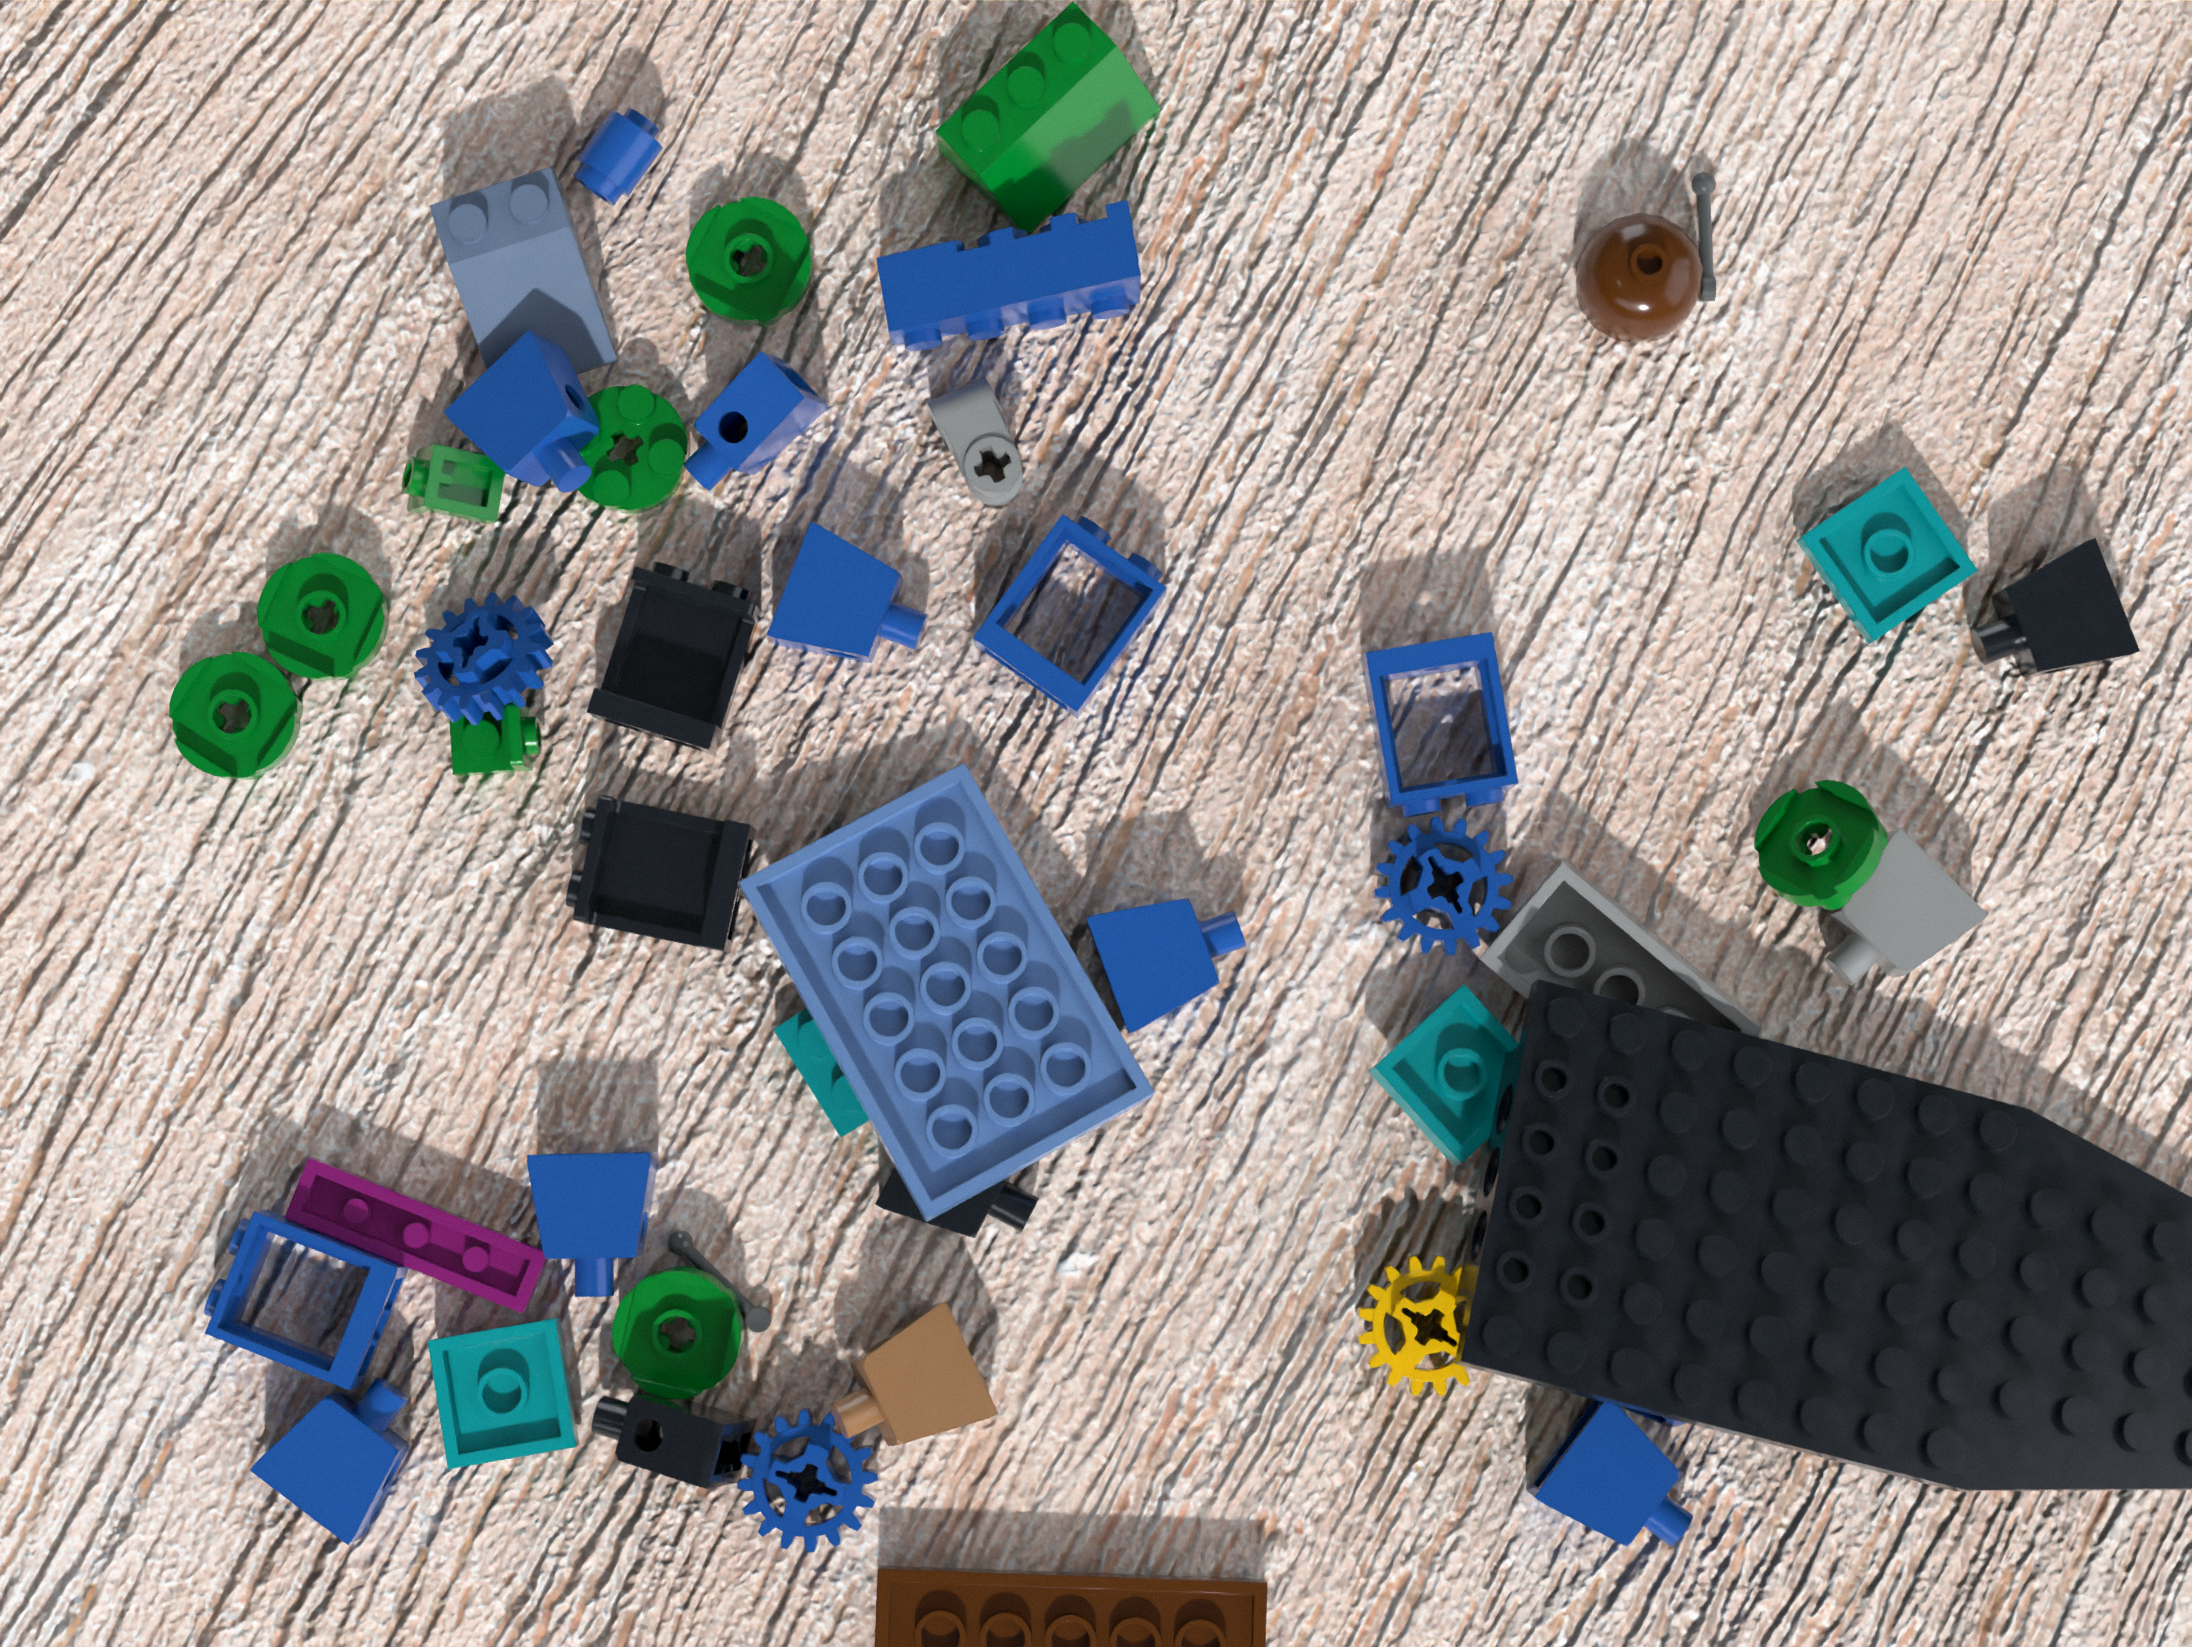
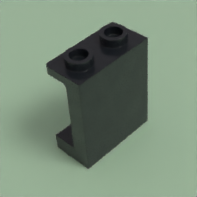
[587,561,761,756]
[566,794,756,953]

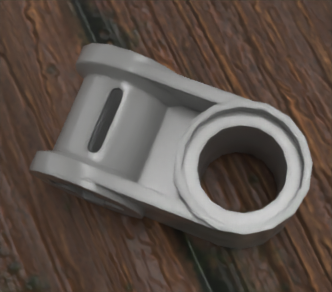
[927,376,1023,506]

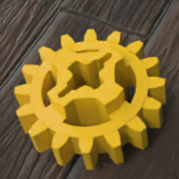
[1356,1255,1470,1396]

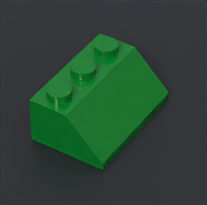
[935,1,1160,236]

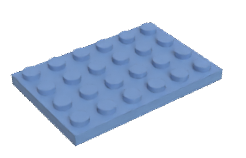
[739,763,1155,1222]

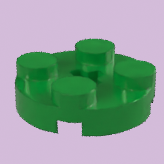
[685,196,813,327]
[577,385,690,514]
[257,552,389,681]
[169,652,303,780]
[1754,780,1888,910]
[612,1266,744,1399]

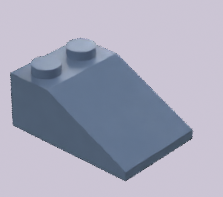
[429,167,619,375]

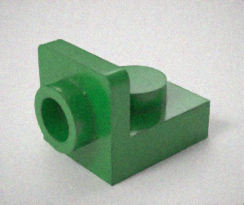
[402,443,505,524]
[449,702,542,777]

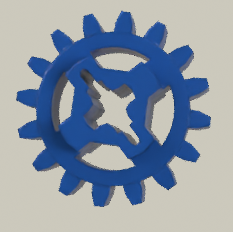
[414,593,554,725]
[1372,817,1513,956]
[737,1408,880,1553]

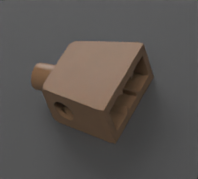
[830,1301,999,1446]

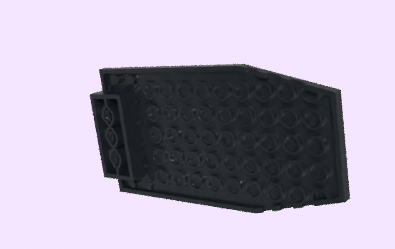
[1454,979,2192,1492]

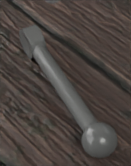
[1691,172,1716,302]
[668,1230,772,1333]

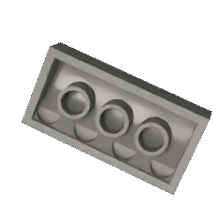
[1479,857,1761,1036]

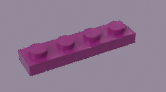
[284,1157,548,1314]

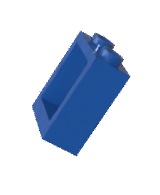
[973,514,1167,719]
[1361,632,1518,818]
[204,1209,409,1390]

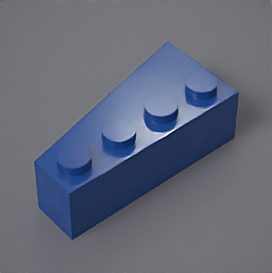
[876,200,1141,351]

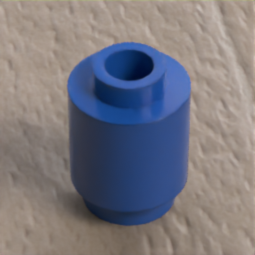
[573,108,663,206]

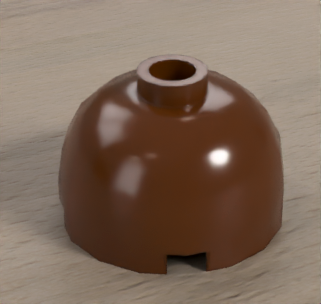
[1575,213,1703,343]

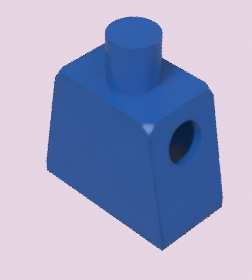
[444,330,600,493]
[683,351,829,491]
[767,522,929,663]
[1086,898,1246,1035]
[527,1152,658,1297]
[250,1377,410,1545]
[1527,1399,1693,1546]

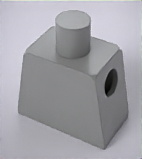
[1825,828,1989,986]

